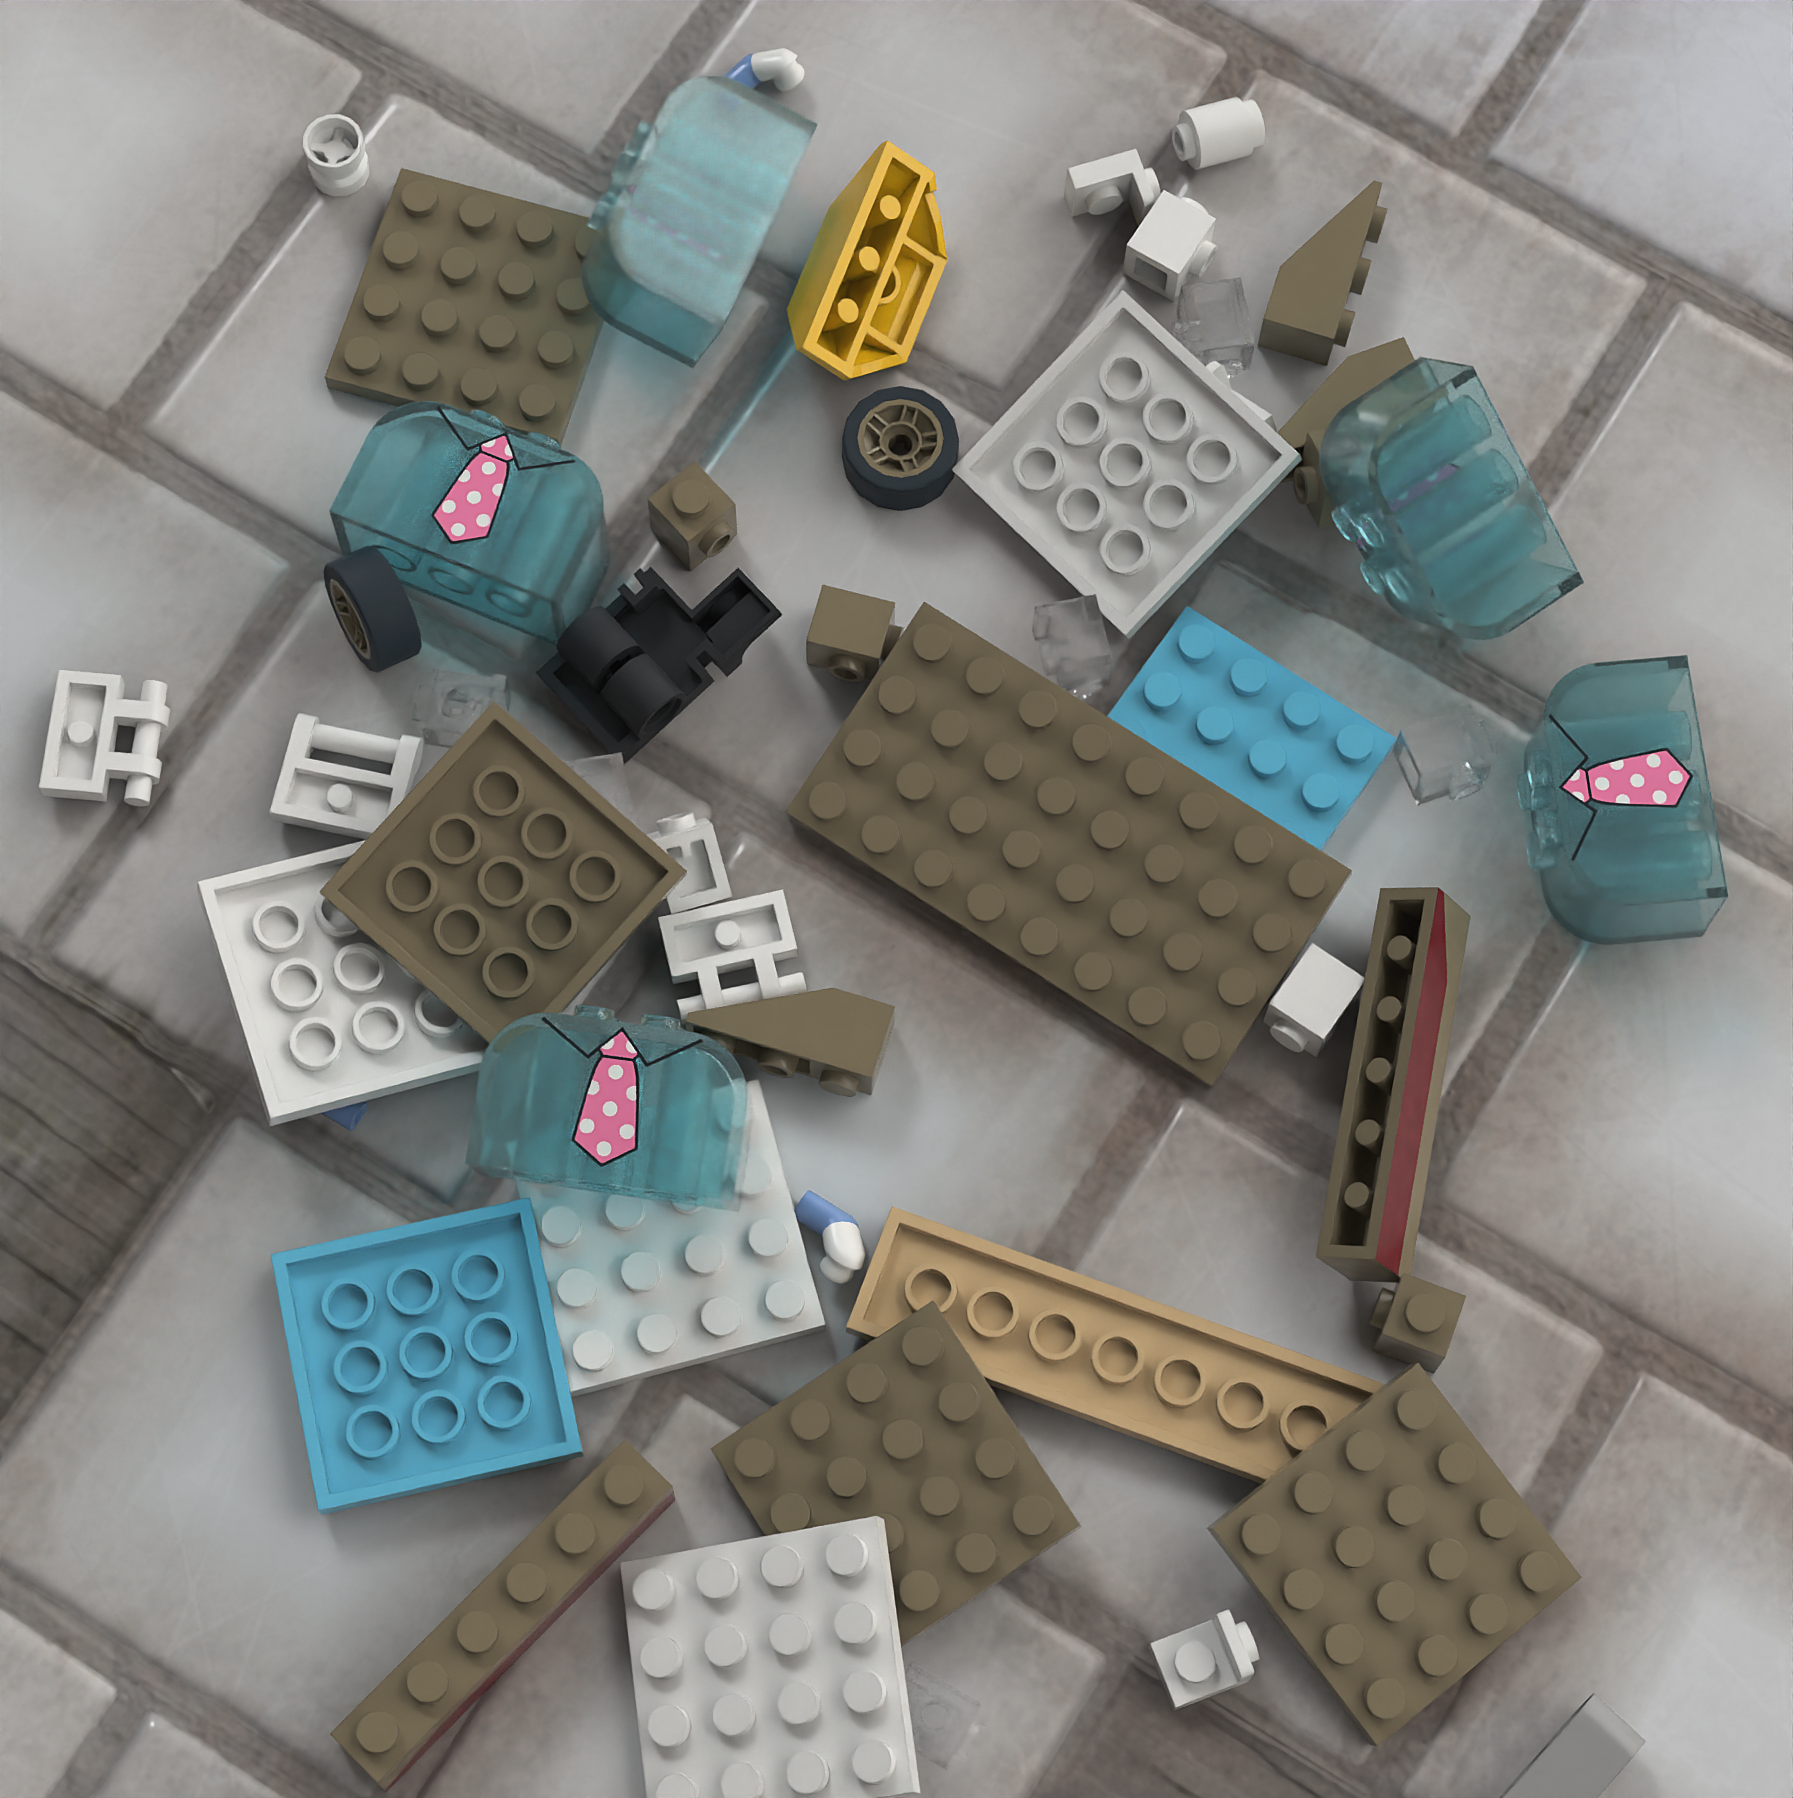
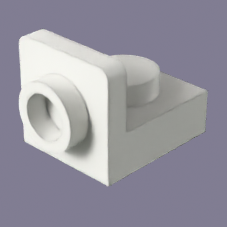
[1064,149,1161,227]
[647,811,732,914]
[1148,1609,1259,1711]

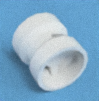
[303,114,369,197]

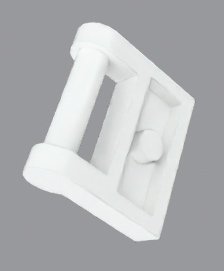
[270,713,423,840]

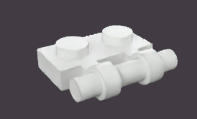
[39,670,170,807]
[658,889,807,1025]

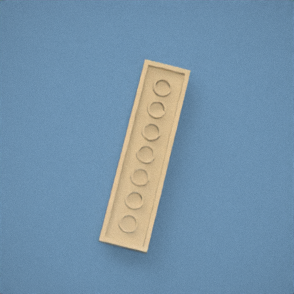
[846,1206,1385,1484]

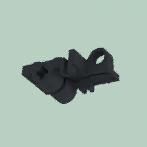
[536,567,782,766]

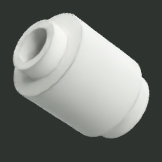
[1172,97,1265,170]

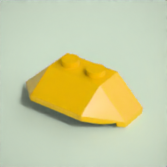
[786,140,947,381]

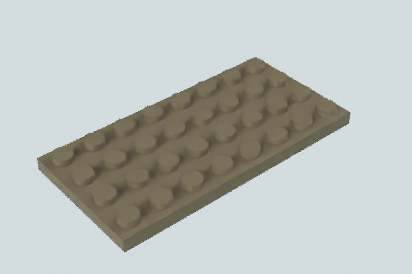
[785,602,1352,1088]

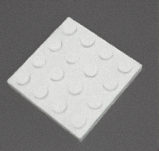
[952,290,1302,639]
[197,840,510,1126]
[507,1079,825,1397]
[620,1516,921,1798]

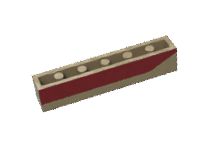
[1316,887,1471,1283]
[330,1439,676,1792]

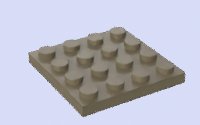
[325,168,632,450]
[319,701,687,1066]
[710,1300,1082,1647]
[1207,1363,1582,1746]

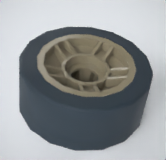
[842,386,959,511]
[323,546,422,673]

